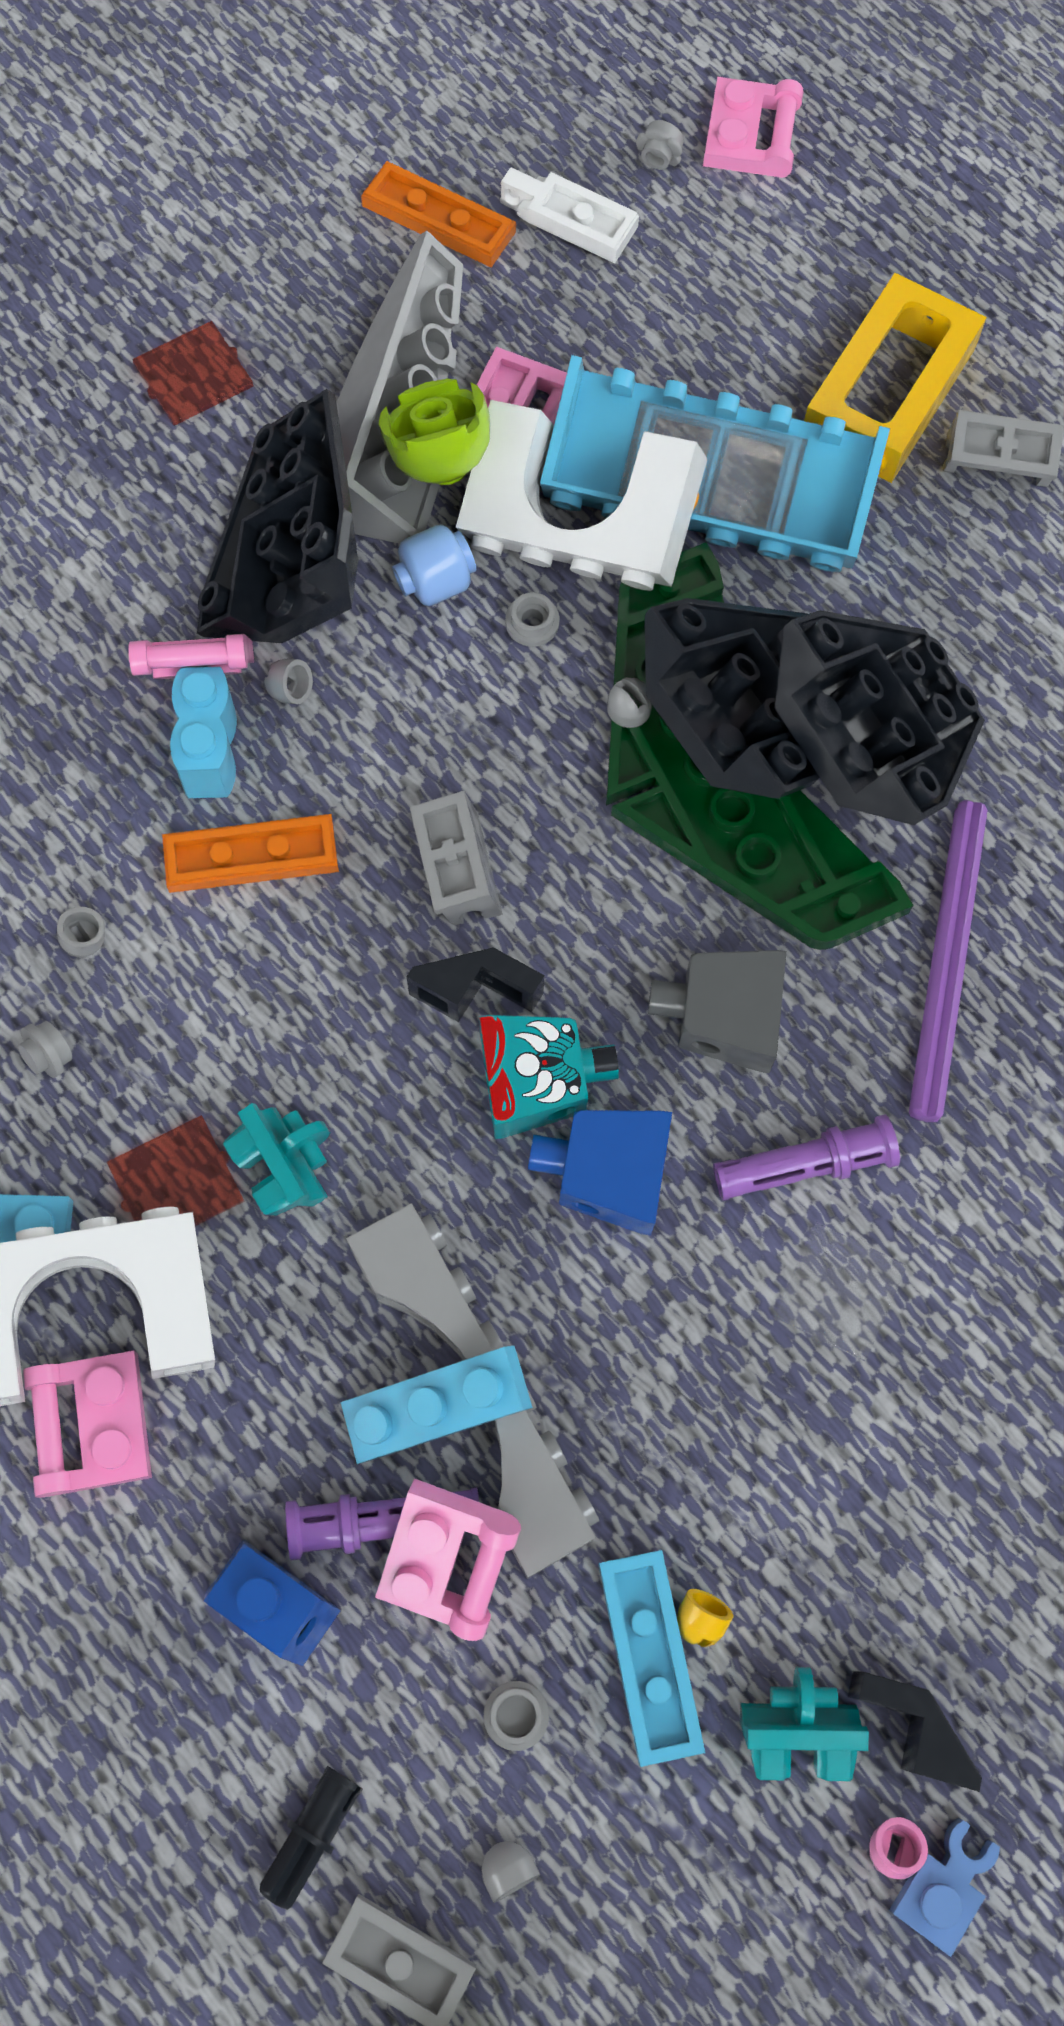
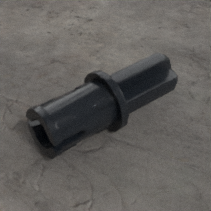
[259,1766,363,1910]

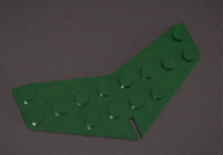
[606,542,914,950]

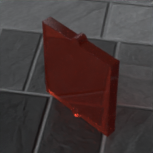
[132,321,254,426]
[107,1115,245,1226]

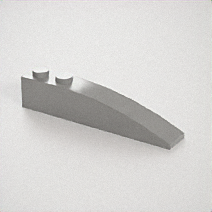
[336,231,463,544]

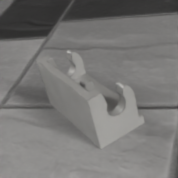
[943,410,1064,487]
[410,791,503,925]

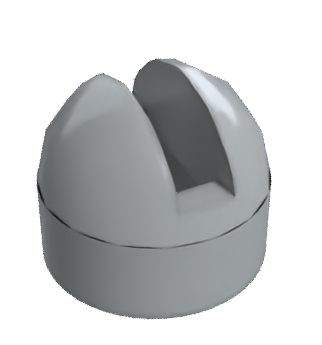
[264,659,313,704]
[607,677,652,728]
[57,907,105,958]
[482,1841,541,1903]

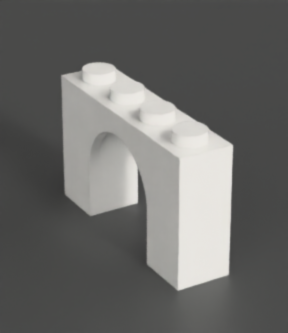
[456,400,707,591]
[0,1207,215,1406]

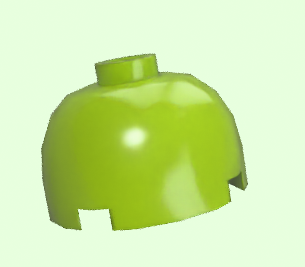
[378,379,490,485]

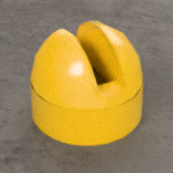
[677,1589,734,1647]

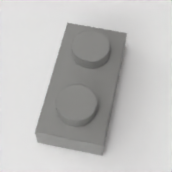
[322,1894,476,2026]

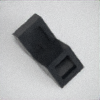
[406,947,545,1022]
[848,1671,982,1792]

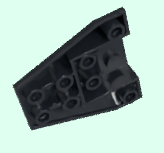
[197,389,358,643]
[645,598,820,799]
[775,610,985,825]

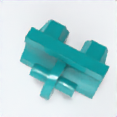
[223,1103,331,1216]
[740,1667,869,1782]

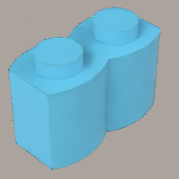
[170,667,237,798]

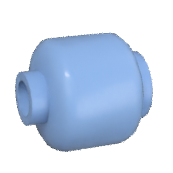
[392,524,477,606]

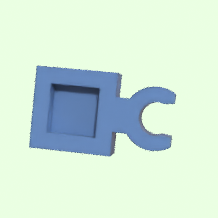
[889,1818,1000,1957]

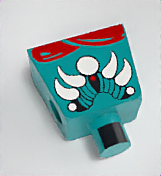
[479,1015,619,1139]

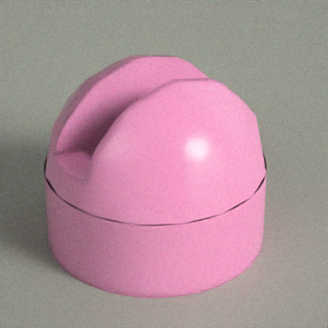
[869,1817,928,1879]

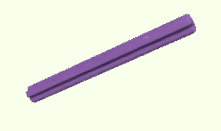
[909,800,988,1122]

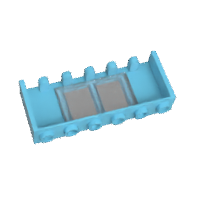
[540,355,890,572]

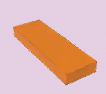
[361,161,516,268]
[162,814,339,893]

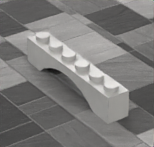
[346,1203,599,1579]

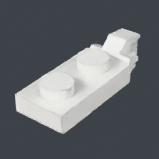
[500,167,639,263]

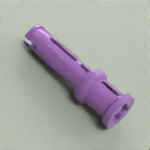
[713,1114,900,1201]
[285,1487,479,1561]

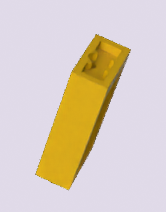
[804,273,987,483]

